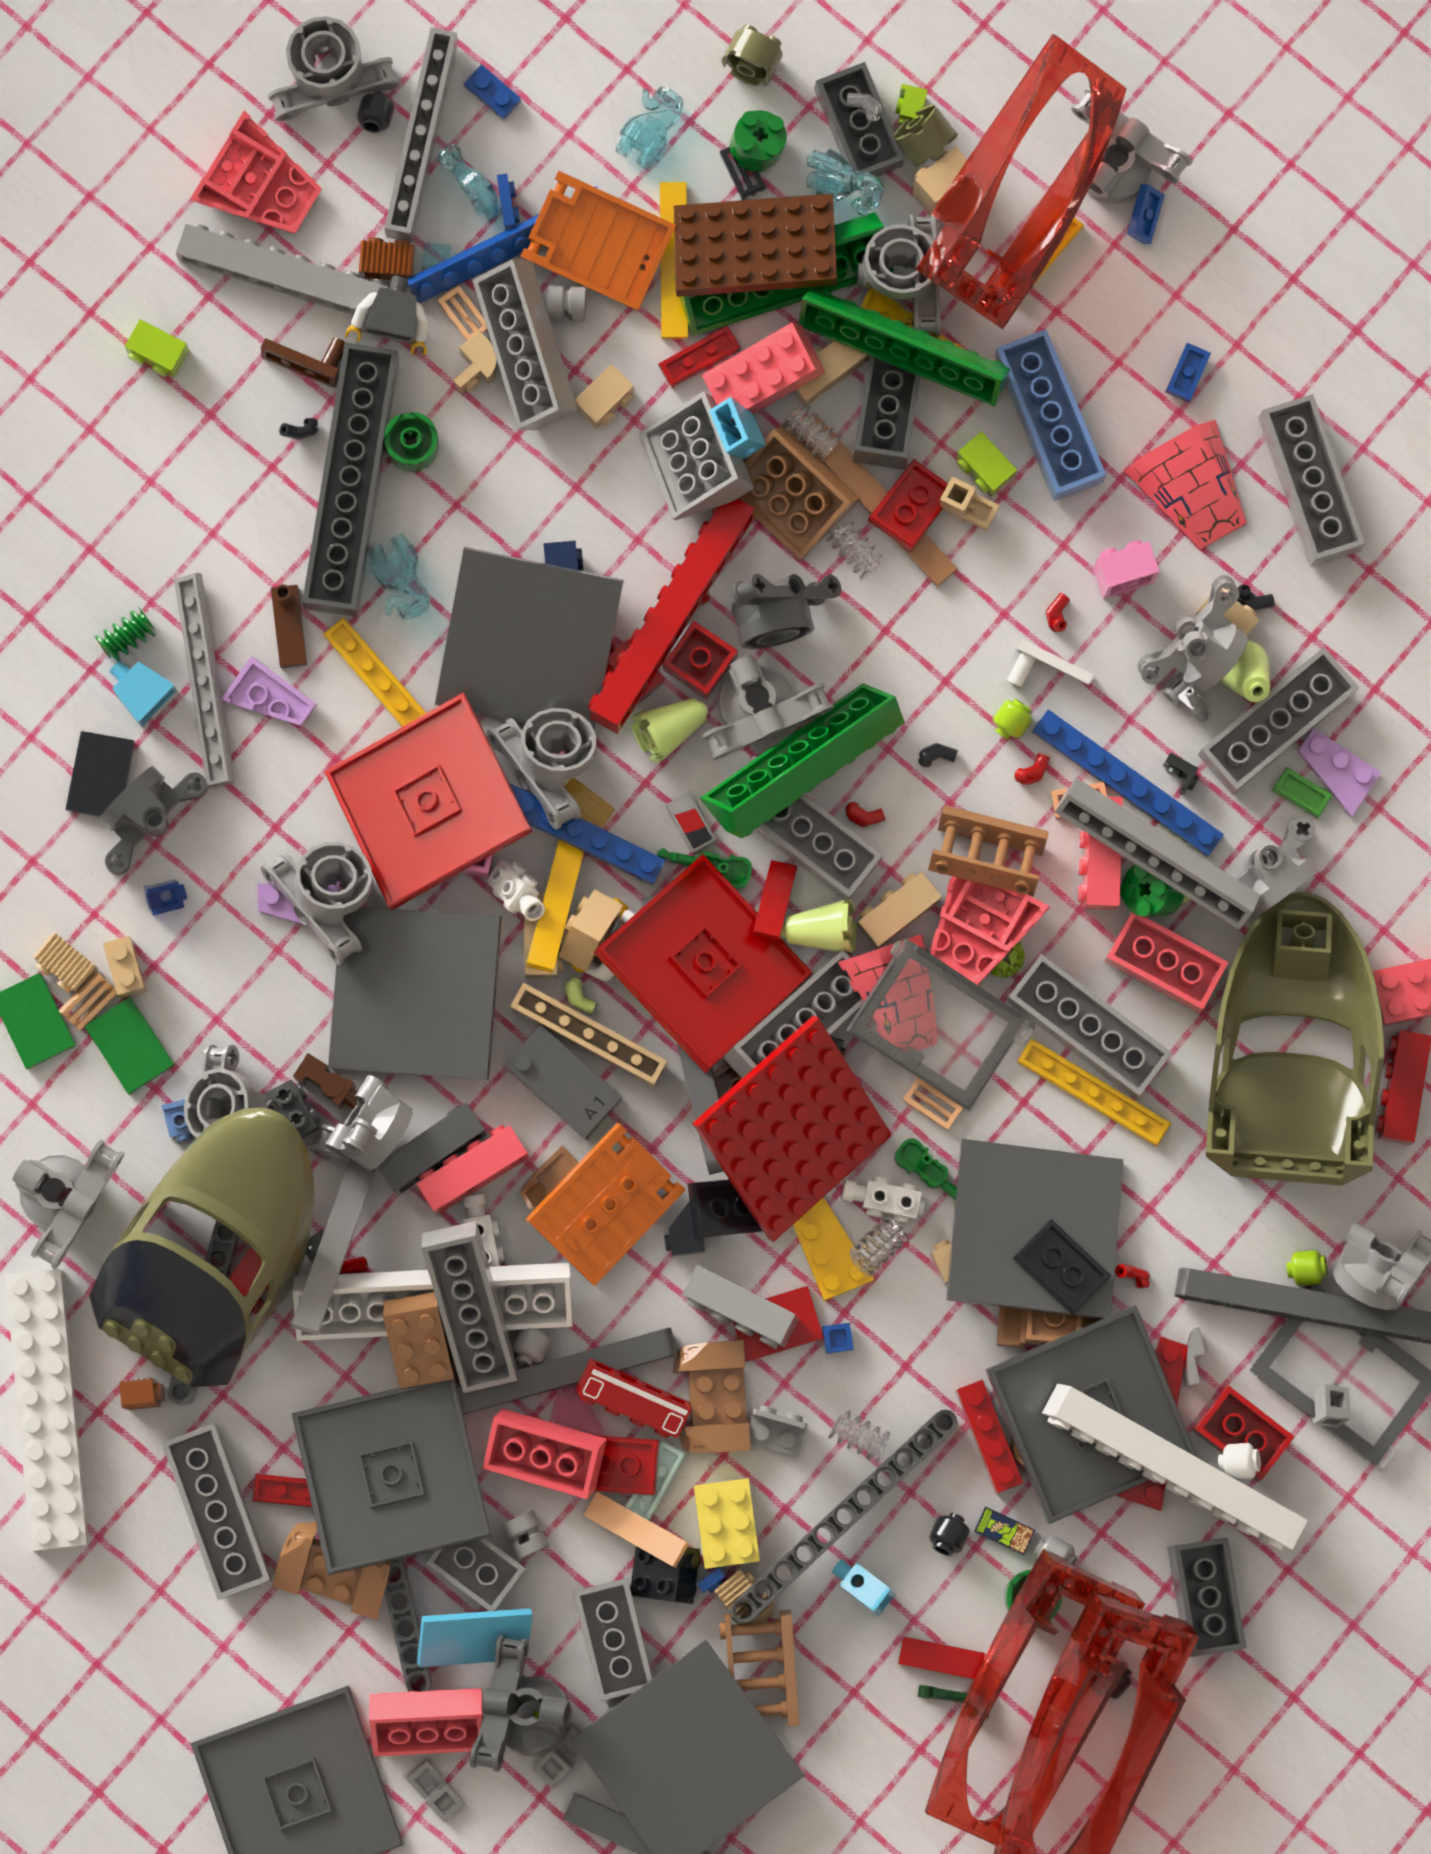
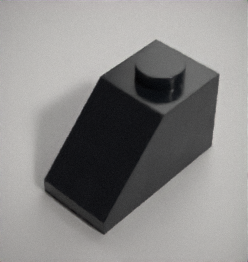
[664,1201,705,1257]

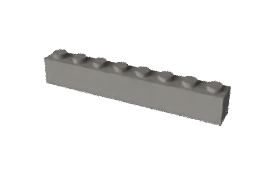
[384,27,458,243]
[176,223,389,315]
[1055,777,1260,930]

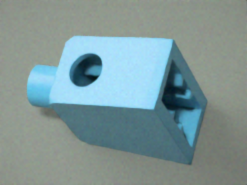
[709,397,766,459]
[109,661,177,727]
[832,1559,895,1617]

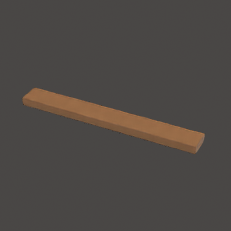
[794,412,958,588]

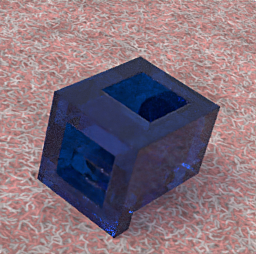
[143,879,187,916]

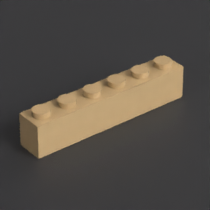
[510,983,667,1088]

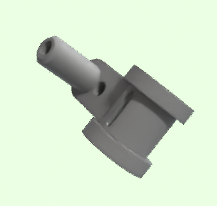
[1161,672,1208,722]

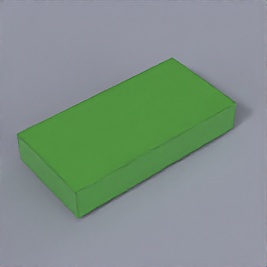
[1272,767,1333,819]

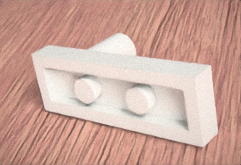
[1007,639,1094,687]

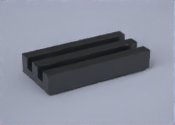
[720,147,766,200]

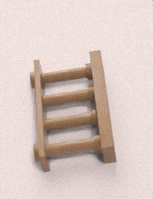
[928,805,1049,896]
[719,1609,799,1726]

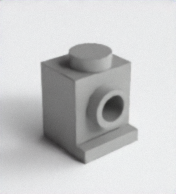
[1313,1382,1351,1428]

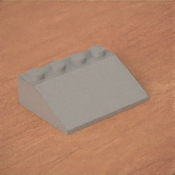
[640,391,754,521]

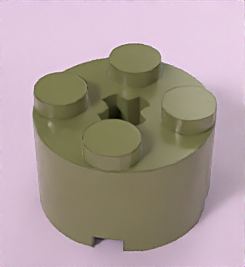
[722,24,783,86]
[894,104,958,167]

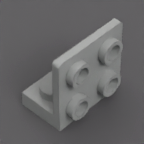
[749,1405,807,1457]

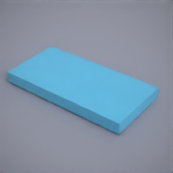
[417,1608,533,1667]

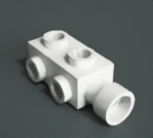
[487,859,545,921]
[841,1177,925,1224]
[463,1194,505,1267]

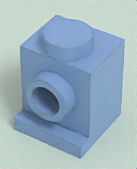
[162,1099,193,1142]

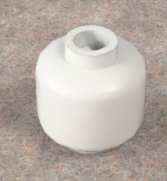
[1218,1443,1261,1480]

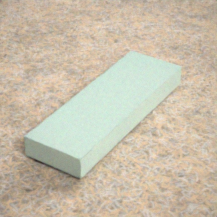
[625,1441,686,1521]

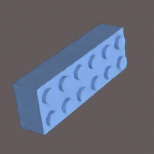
[995,329,1106,501]

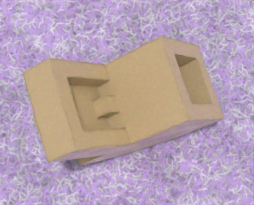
[453,330,498,395]
[940,476,1000,531]

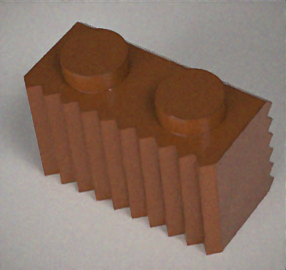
[358,237,416,280]
[119,1377,165,1410]

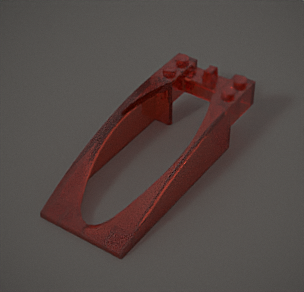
[915,34,1127,330]
[925,1548,1145,1854]
[994,1590,1199,1854]

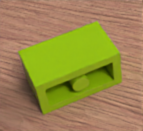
[124,319,189,377]
[956,431,1017,497]

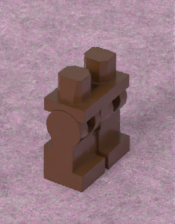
[293,1053,358,1110]

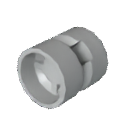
[547,285,586,321]
[501,1510,549,1560]

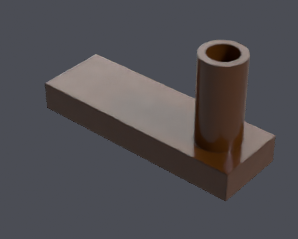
[261,338,346,388]
[271,584,307,668]

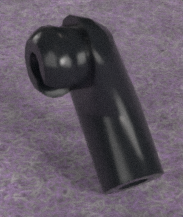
[279,418,319,440]
[1237,584,1275,611]
[918,743,958,767]

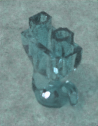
[616,87,684,170]
[437,144,502,221]
[807,149,884,217]
[368,534,429,620]

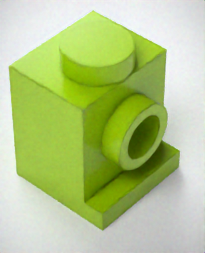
[895,84,928,126]

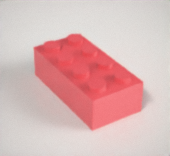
[702,322,826,421]
[1078,796,1123,910]
[1104,912,1229,1014]
[1372,959,1431,1027]
[416,1125,529,1216]
[482,1408,607,1499]
[369,1688,484,1757]

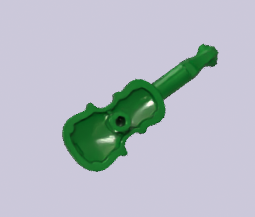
[657,848,752,889]
[894,1138,957,1200]

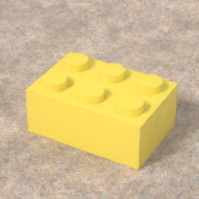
[694,1478,760,1569]

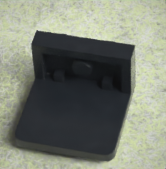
[630,1546,700,1604]

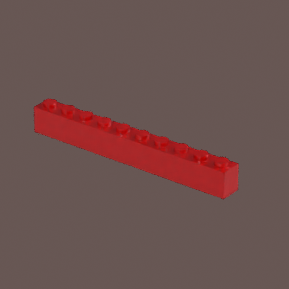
[588,499,755,734]

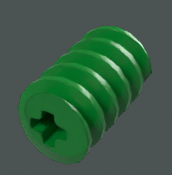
[94,607,156,661]

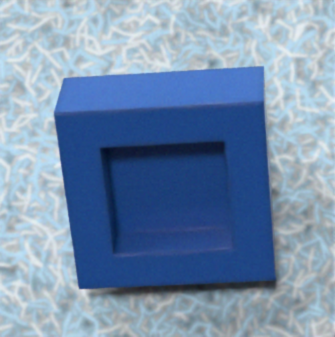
[822,1323,854,1354]
[697,1567,725,1594]

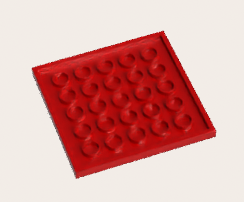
[692,1015,892,1242]

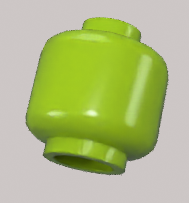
[993,698,1033,740]
[1286,1249,1328,1287]

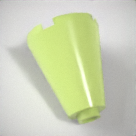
[1221,641,1270,702]
[631,698,708,763]
[781,899,857,954]

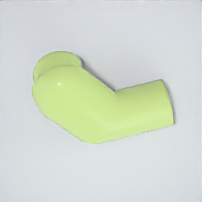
[565,977,597,1015]

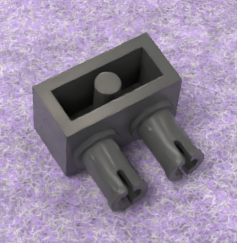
[263,1079,320,1139]

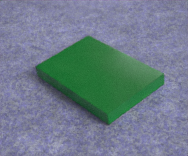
[0,973,76,1070]
[84,997,175,1095]

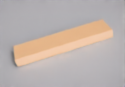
[583,1491,689,1568]

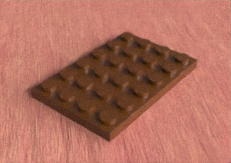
[674,193,837,297]

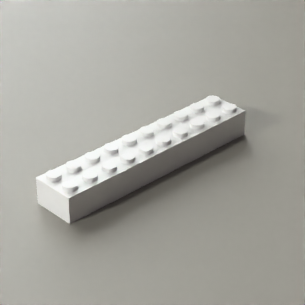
[293,1263,572,1341]
[5,1269,89,1551]
[1042,1384,1308,1551]

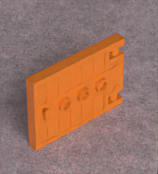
[520,171,676,311]
[525,1123,686,1286]

